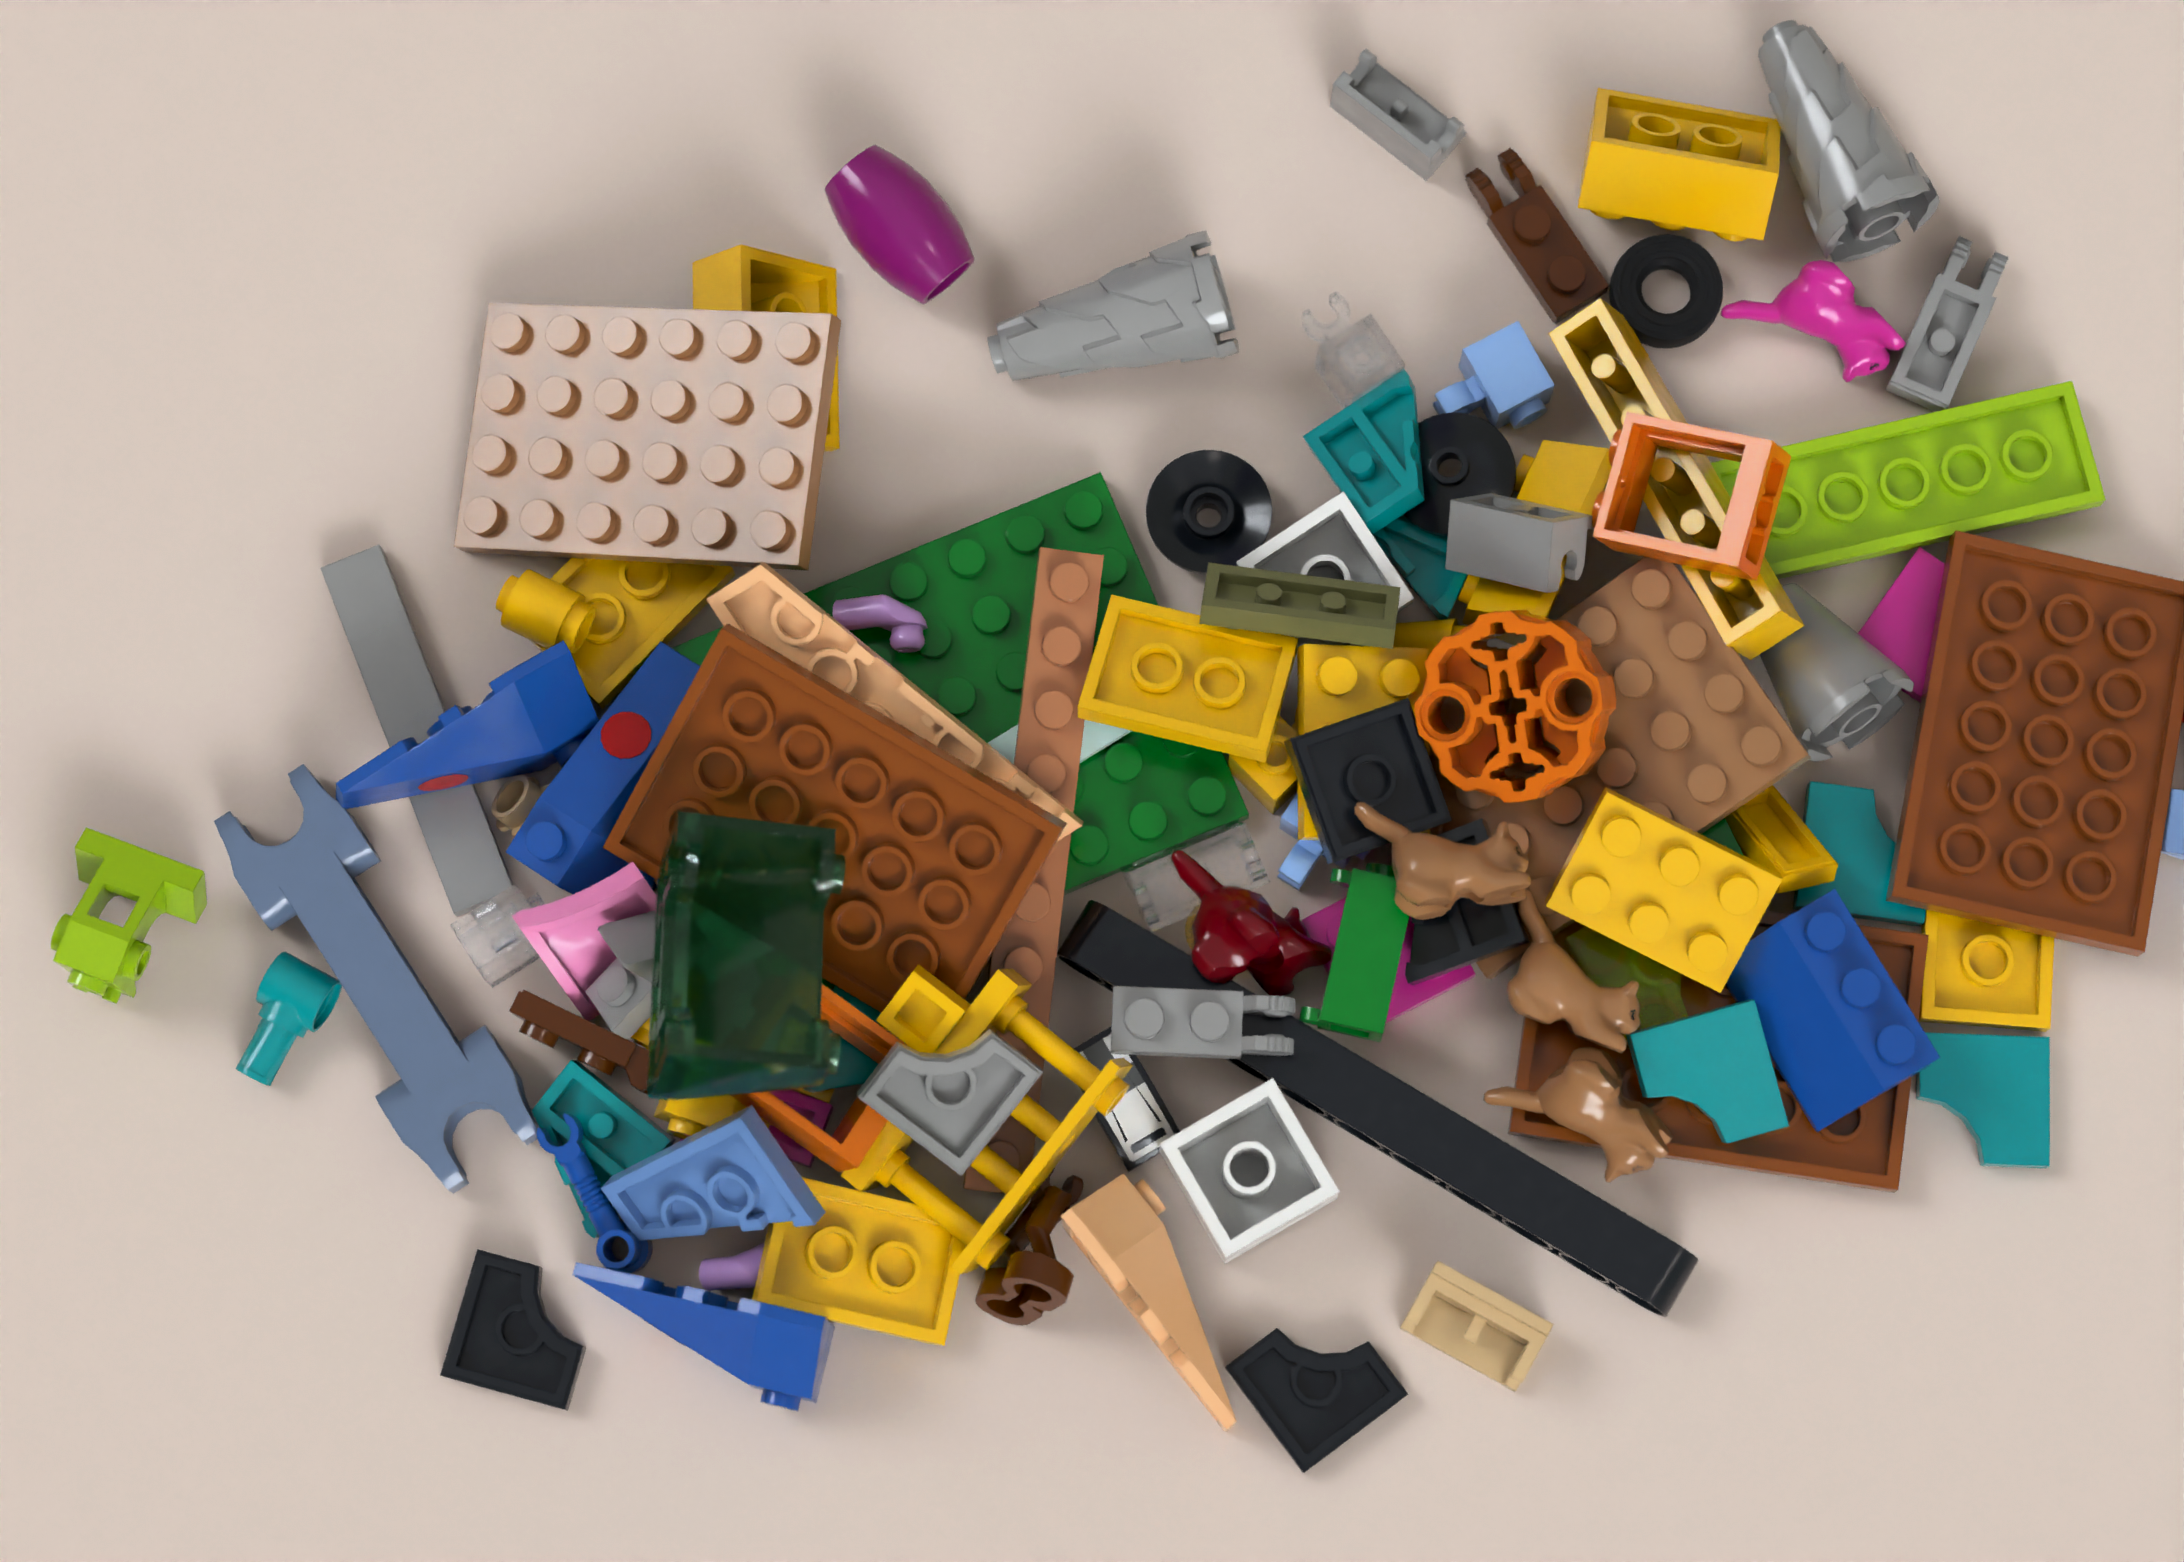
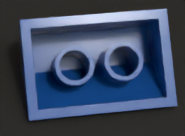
[1725,889,1940,1133]

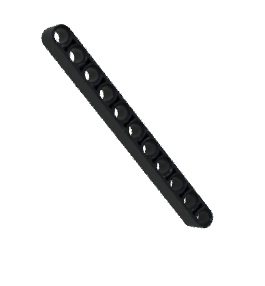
[1057,899,1698,1317]

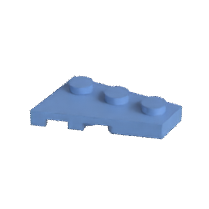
[601,1105,826,1241]

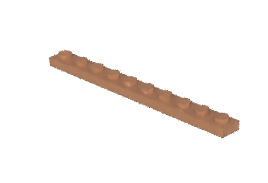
[963,547,1104,1194]

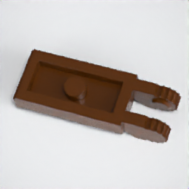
[1465,148,1609,324]
[509,989,672,1099]

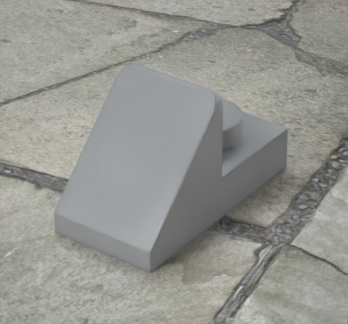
[585,904,715,1040]

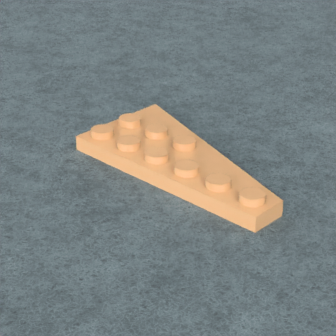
[706,562,1084,841]

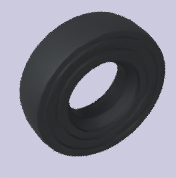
[1609,234,1723,348]

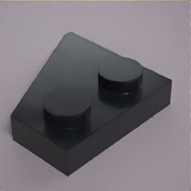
[1405,818,1529,986]

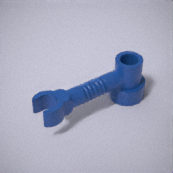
[537,1113,653,1274]

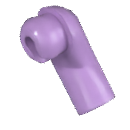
[833,594,928,653]
[699,1242,765,1291]

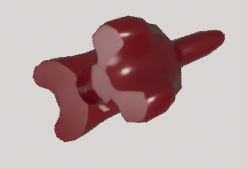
[1171,850,1332,996]

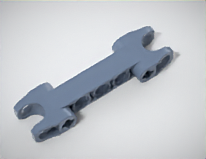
[214,764,538,1194]

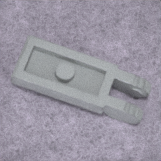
[1886,236,2008,412]
[1110,986,1295,1059]

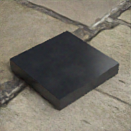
[1284,698,1452,864]

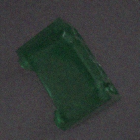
[647,811,845,1100]

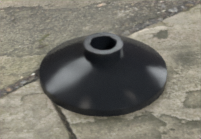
[1403,413,1516,537]
[1146,450,1272,574]

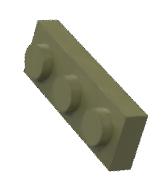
[1200,563,1401,649]

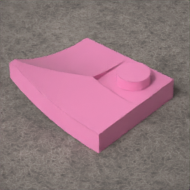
[512,862,665,1021]

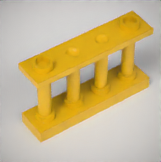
[841,968,1133,1275]

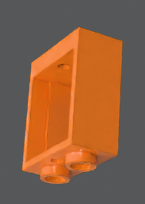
[1592,412,1791,581]
[713,969,911,1172]

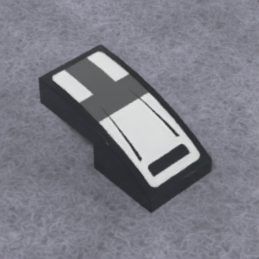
[1074,1027,1180,1172]

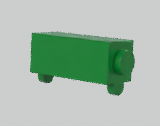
[1299,863,1409,1042]

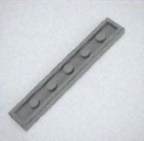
[321,545,516,917]

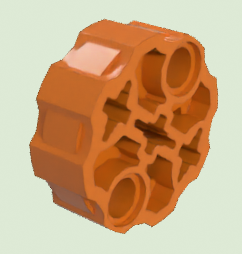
[1415,609,1616,803]

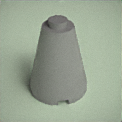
[1760,583,1914,762]

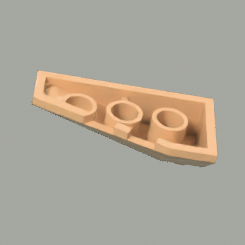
[1061,1173,1236,1432]

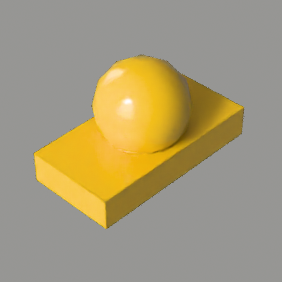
[1725,785,1838,894]

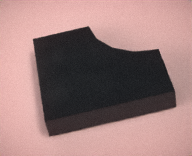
[440,1249,586,1411]
[1225,1328,1408,1474]

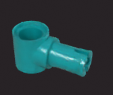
[235,952,342,1086]

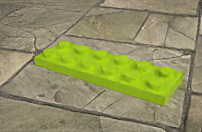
[1711,381,2106,579]

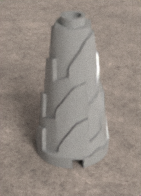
[1758,20,1939,262]
[987,231,1239,381]

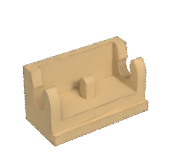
[1400,1260,1554,1392]

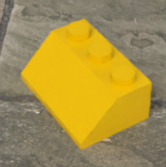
[1578,88,1781,241]
[692,244,840,451]
[1458,440,1611,646]

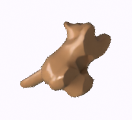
[1354,802,1531,920]
[1507,888,1640,1054]
[1483,1047,1673,1183]

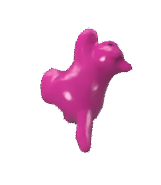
[1721,260,1906,382]

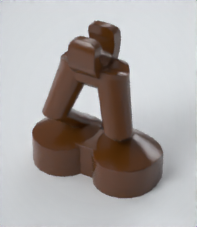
[975,1169,1084,1325]

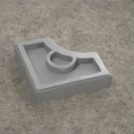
[856,1029,1043,1176]

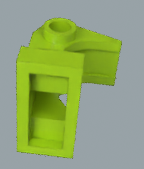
[51,827,207,1004]

